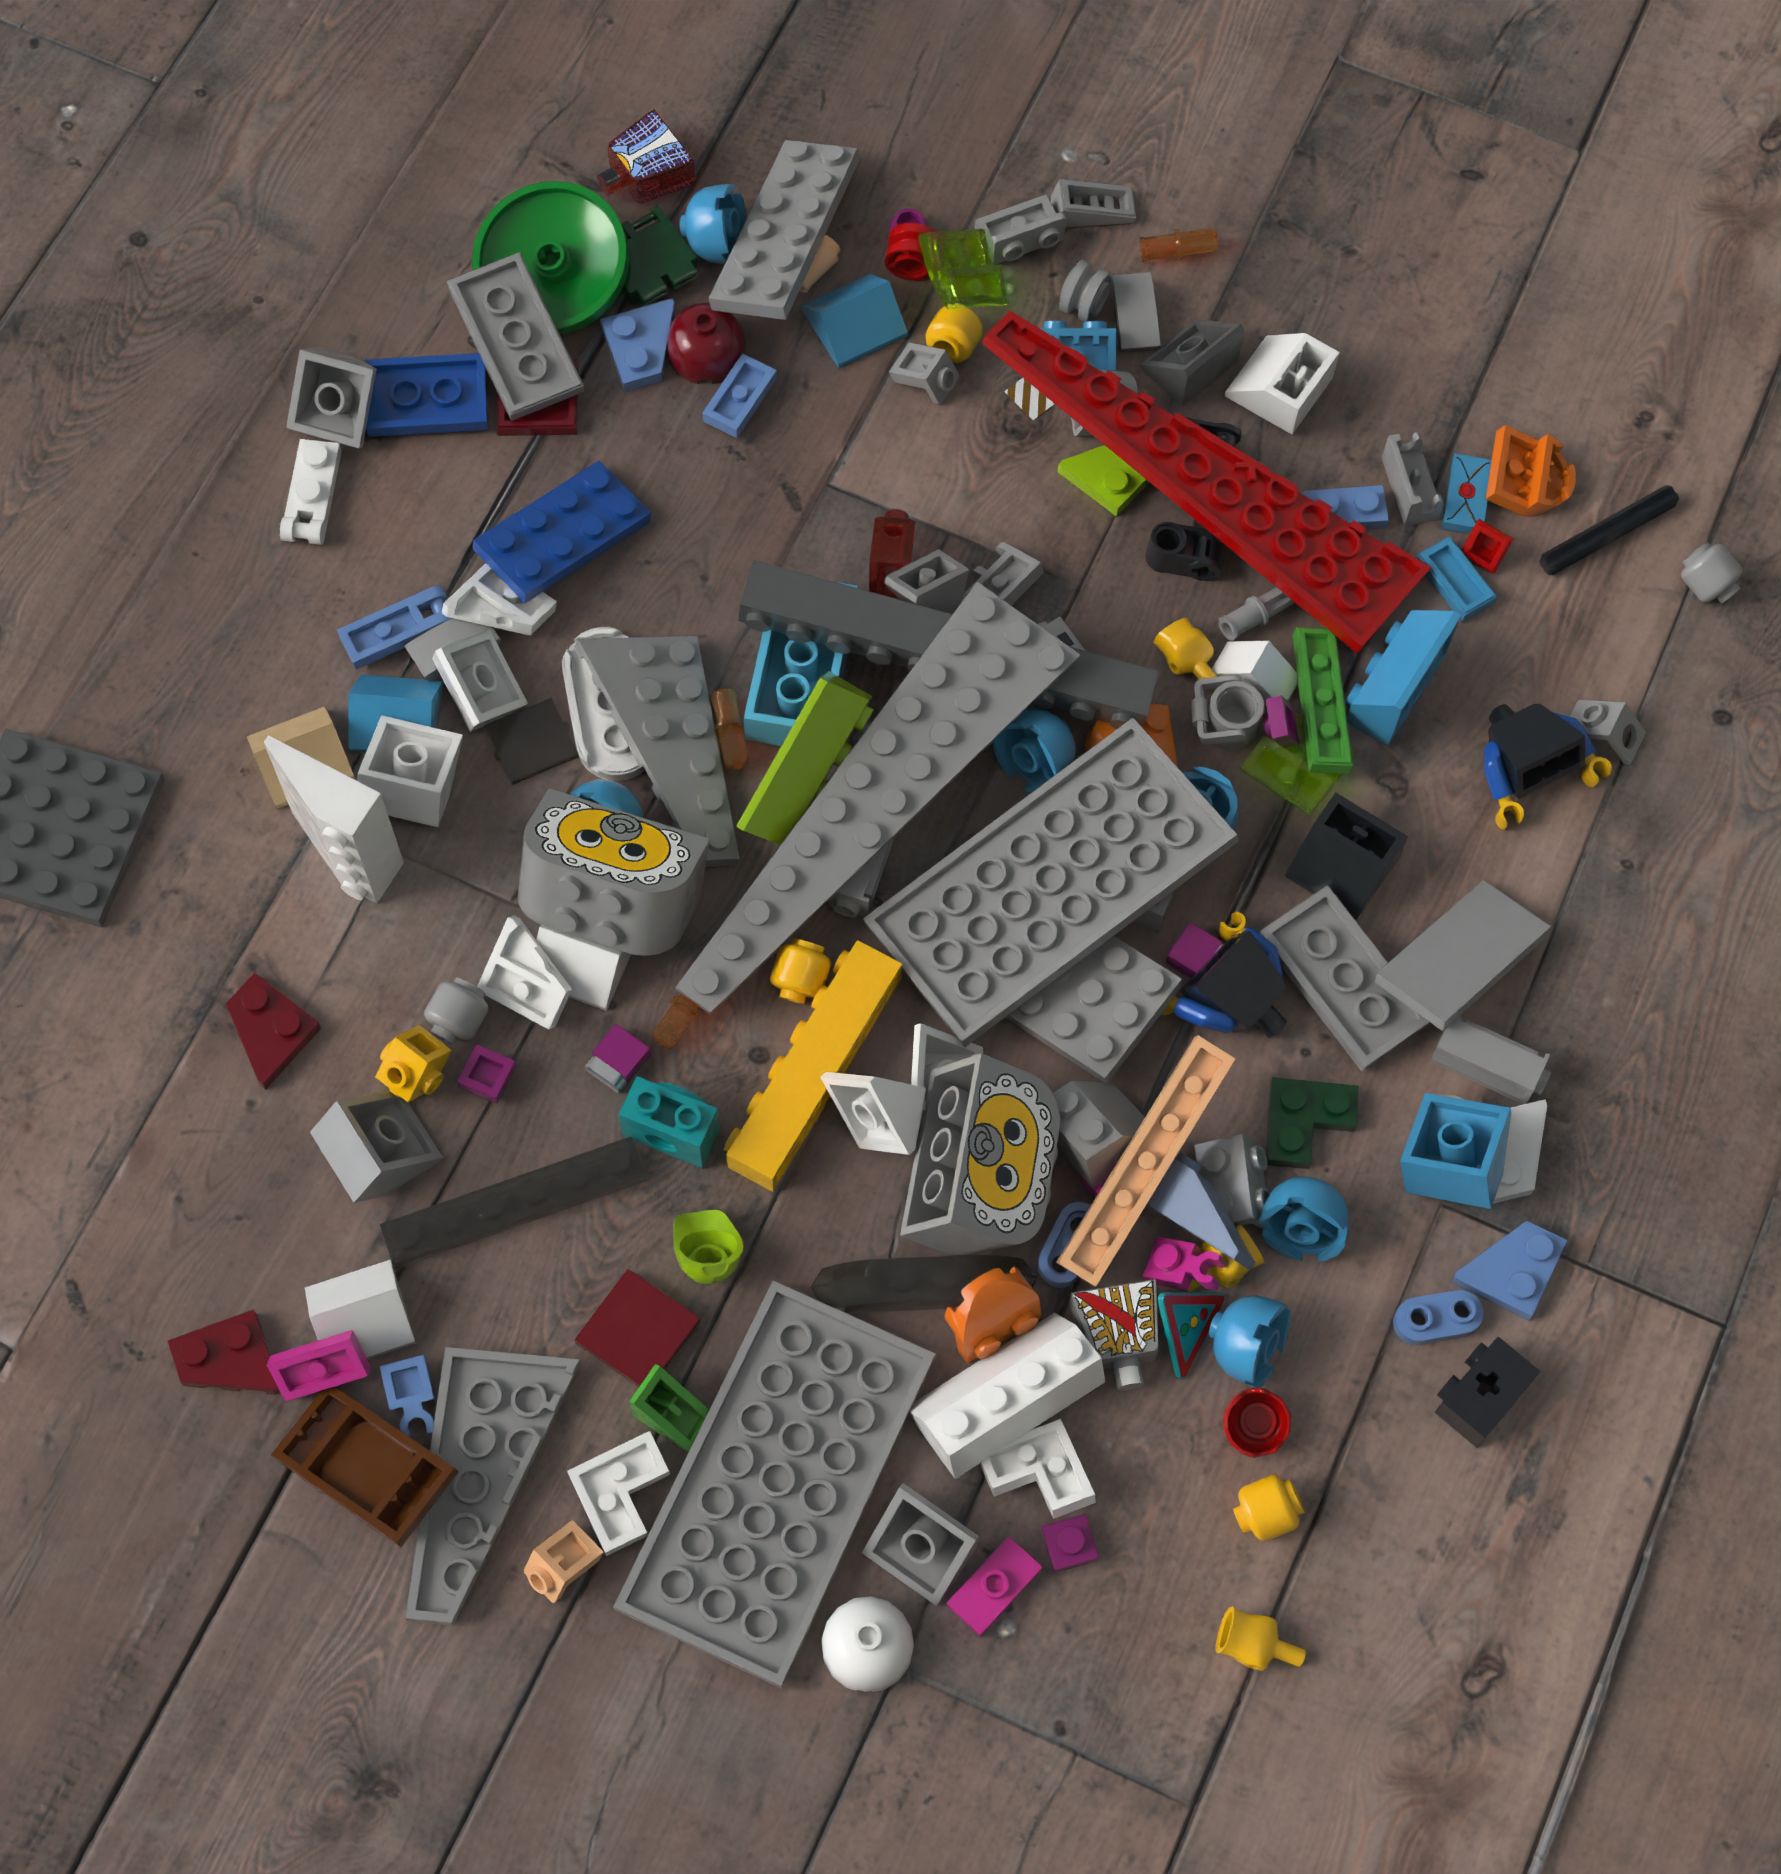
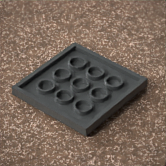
[0,729,165,927]

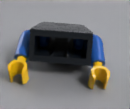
[1483,704,1612,830]
[1161,912,1287,1038]

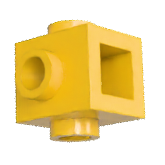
[375,1025,452,1102]

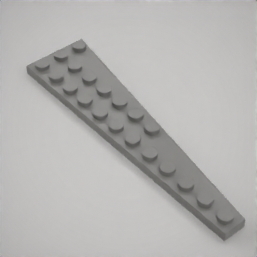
[675,582,1080,1015]

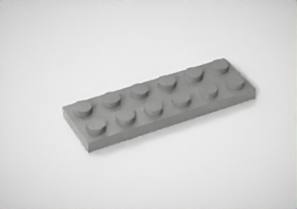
[709,140,859,320]

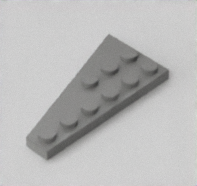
[574,636,740,867]
[405,1347,581,1626]

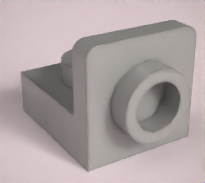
[889,342,959,405]

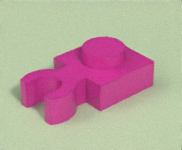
[1143,1236,1227,1291]

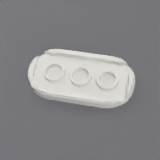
[562,627,646,781]

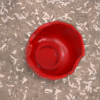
[1222,1388,1291,1458]

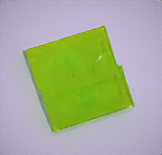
[918,229,1008,310]
[1240,711,1357,816]

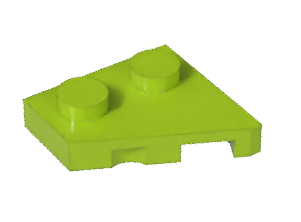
[1057,445,1150,517]

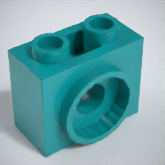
[618,1076,720,1169]

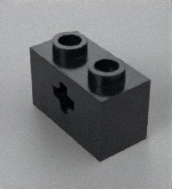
[1434,1337,1541,1448]

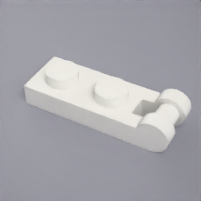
[280,439,342,545]

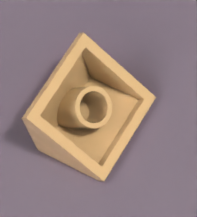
[247,706,355,809]

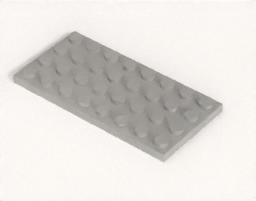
[863,718,1239,1047]
[613,1281,936,1689]

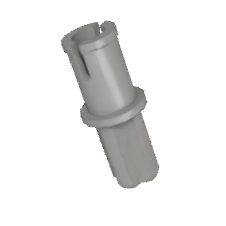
[1218,587,1294,641]

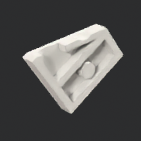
[477,915,572,1030]

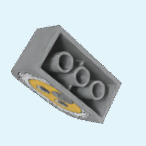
[518,788,710,956]
[900,1053,1060,1257]

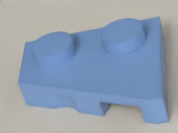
[600,299,675,392]
[1451,1221,1567,1321]

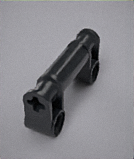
[1145,417,1241,581]

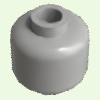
[1681,541,1743,603]
[424,977,489,1045]

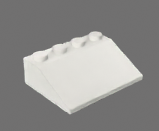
[263,735,404,903]

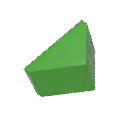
[629,1364,709,1452]

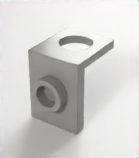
[1570,700,1646,765]

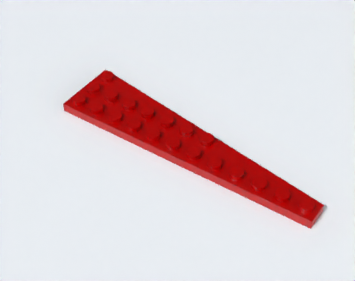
[982,310,1431,653]

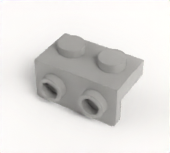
[975,195,1066,265]
[1195,1134,1270,1228]

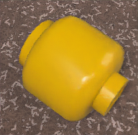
[925,304,983,364]
[770,938,831,1004]
[1233,1474,1305,1542]

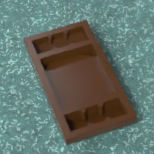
[271,1387,459,1547]

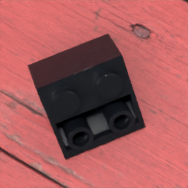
[1285,792,1408,921]

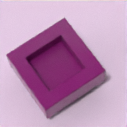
[1263,695,1300,748]
[457,1044,517,1104]
[1041,1514,1099,1573]

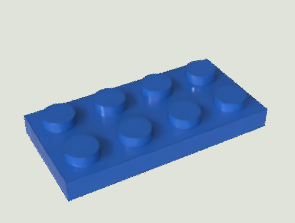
[473,461,651,603]

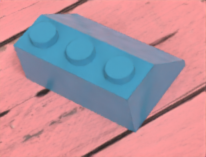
[1345,610,1462,746]

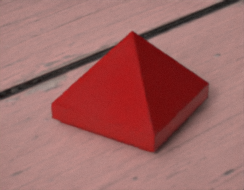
[1461,519,1514,574]

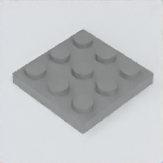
[1005,936,1183,1085]

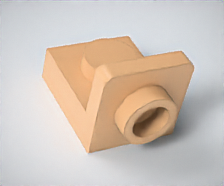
[524,1520,604,1603]

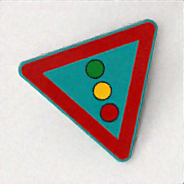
[1158,1292,1226,1379]

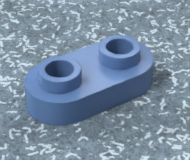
[1038,1202,1091,1288]
[1393,1290,1484,1345]

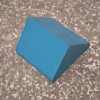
[801,274,908,369]
[348,674,444,754]

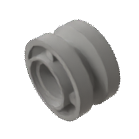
[1059,259,1112,322]

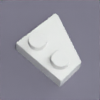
[442,563,557,636]
[1493,1099,1547,1204]

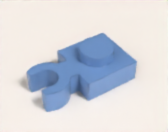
[380,1355,436,1439]

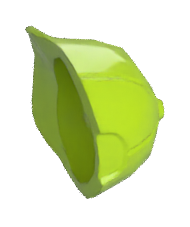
[673,1210,743,1284]

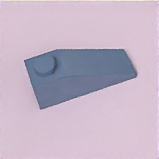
[1146,1152,1255,1271]

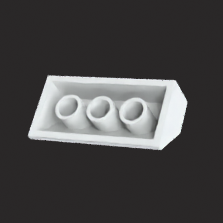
[909,1313,1105,1479]

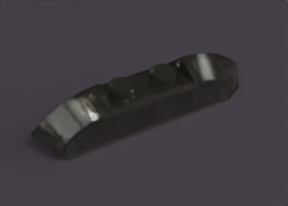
[811,1255,1038,1313]

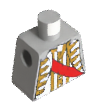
[1069,1279,1158,1391]

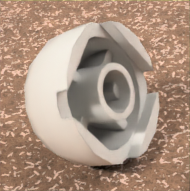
[821,1596,914,1692]

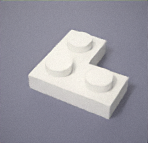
[980,1419,1096,1519]
[567,1431,670,1556]

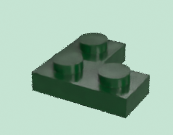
[1266,1077,1359,1169]

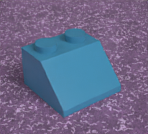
[1400,1093,1511,1209]

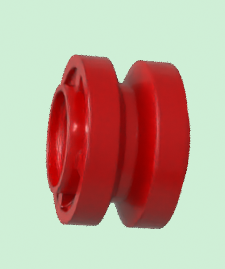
[884,223,943,281]

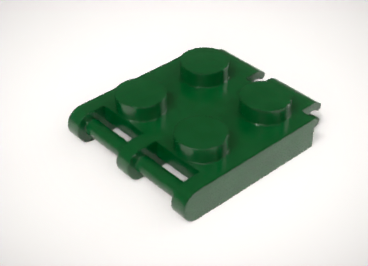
[622,205,698,306]

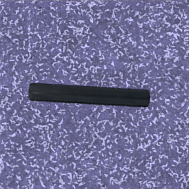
[1539,485,1679,575]

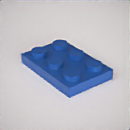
[365,353,488,437]

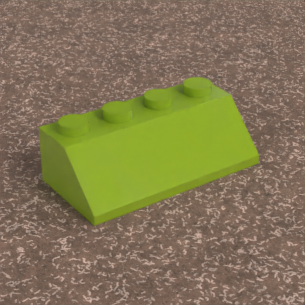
[736,671,874,845]

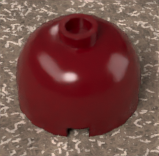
[667,303,746,384]

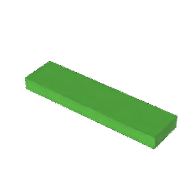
[1292,627,1353,774]

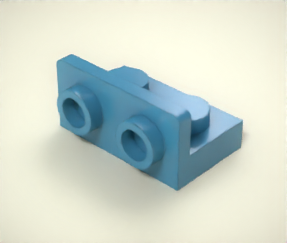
[1040,321,1116,370]

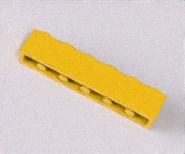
[724,940,902,1192]

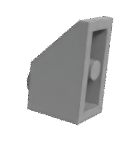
[884,549,970,614]

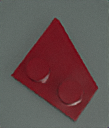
[226,972,321,1090]
[168,1309,280,1395]

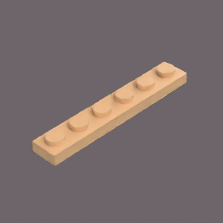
[1056,1035,1235,1287]

